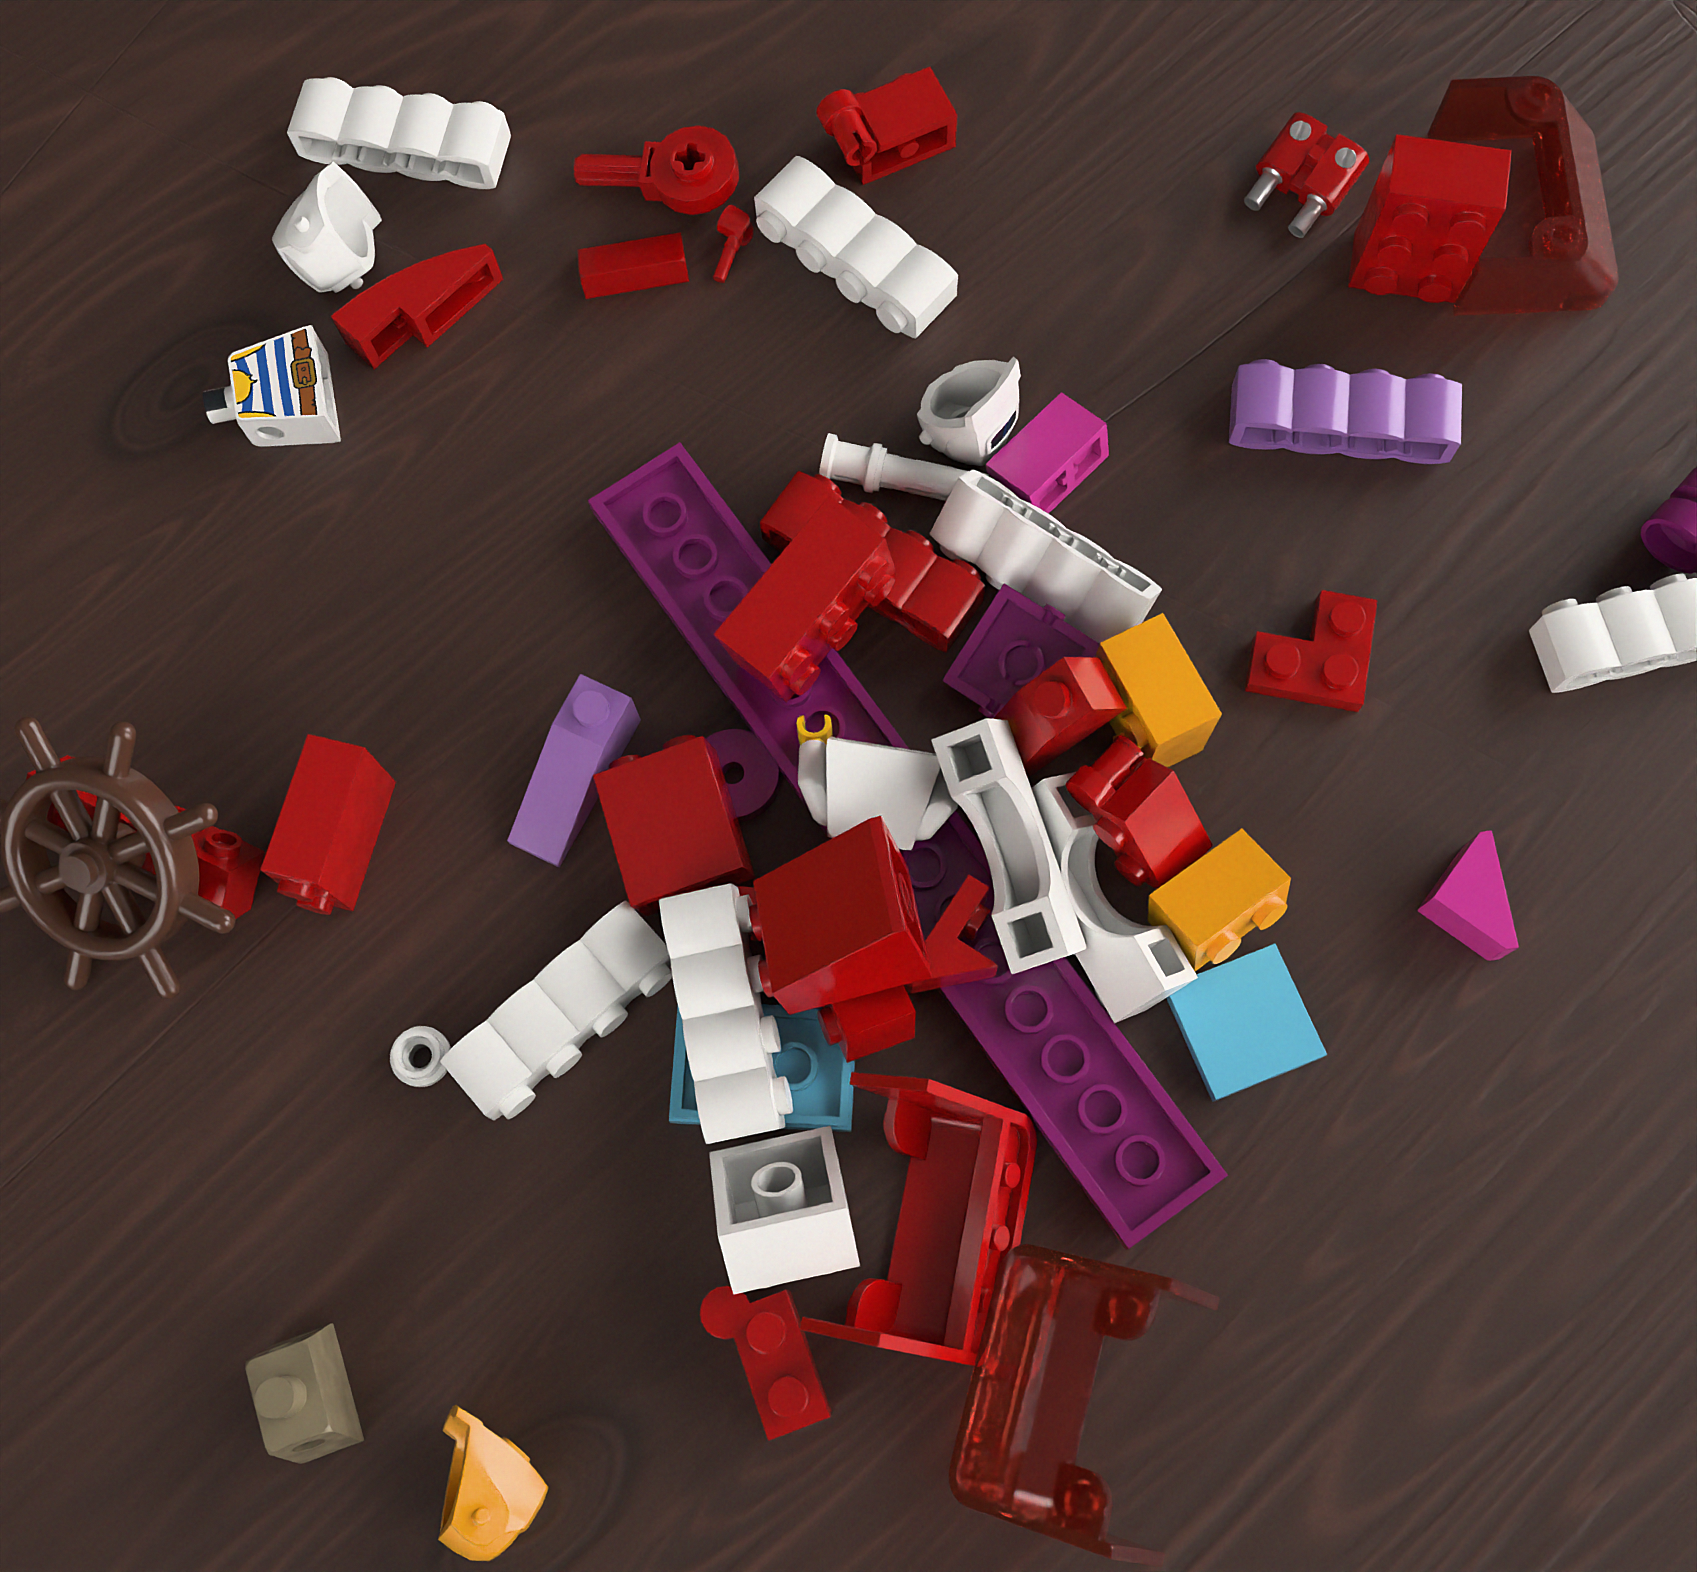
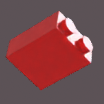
[260,734,396,915]
[593,735,756,916]

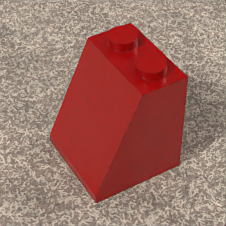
[749,816,932,1015]

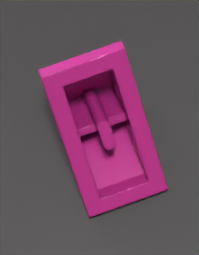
[1417,830,1519,961]

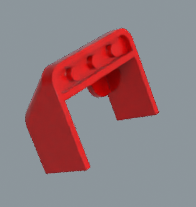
[800,1072,1037,1367]

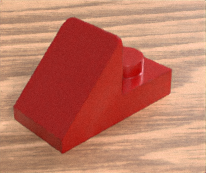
[904,875,998,993]

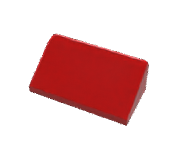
[578,232,689,299]

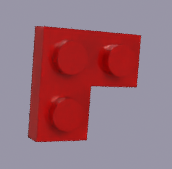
[1245,590,1378,712]

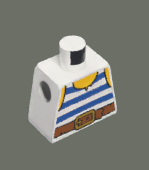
[203,325,341,447]

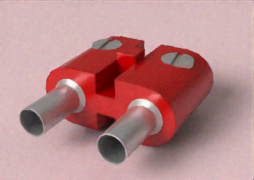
[1244,112,1370,238]

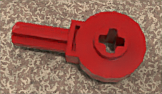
[574,125,739,215]

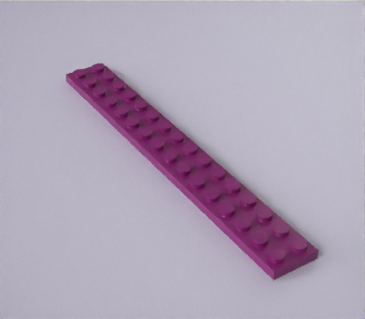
[588,442,1228,1250]

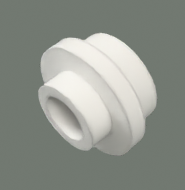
[390,1026,451,1087]

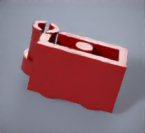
[816,66,957,185]
[1065,735,1213,889]
[700,1286,832,1441]

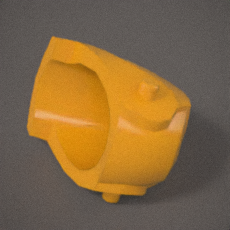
[438,1405,549,1561]

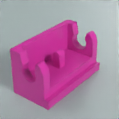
[986,392,1109,514]

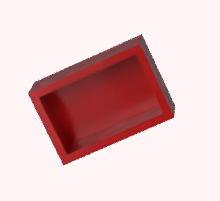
[1348,134,1512,303]
[714,495,896,703]

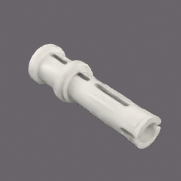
[819,433,989,501]

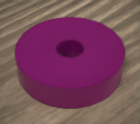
[706,729,781,822]

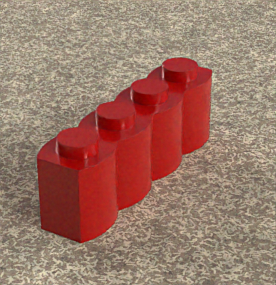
[760,471,985,653]

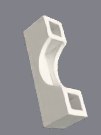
[931,718,1087,974]
[1031,772,1198,1023]

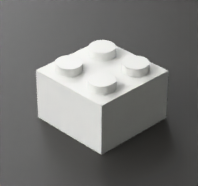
[709,1126,860,1295]

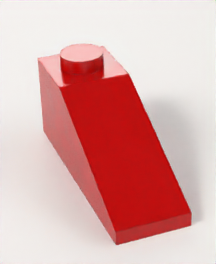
[993,657,1127,777]

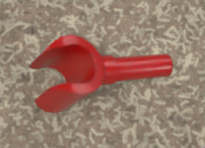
[713,205,754,283]

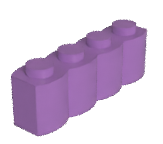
[1229,359,1462,464]

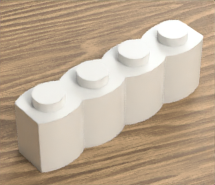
[287,77,511,189]
[754,156,958,339]
[929,469,1162,643]
[1529,574,1697,693]
[659,883,793,1144]
[440,900,672,1121]

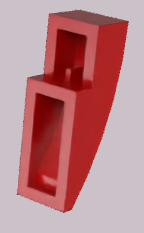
[331,244,504,370]

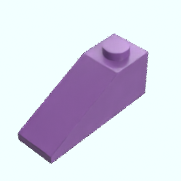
[507,674,641,868]

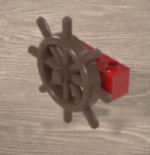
[0,717,264,999]

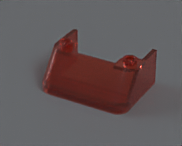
[1427,76,1619,316]
[948,1244,1220,1567]

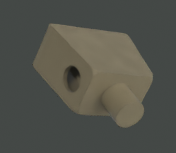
[245,1323,364,1464]

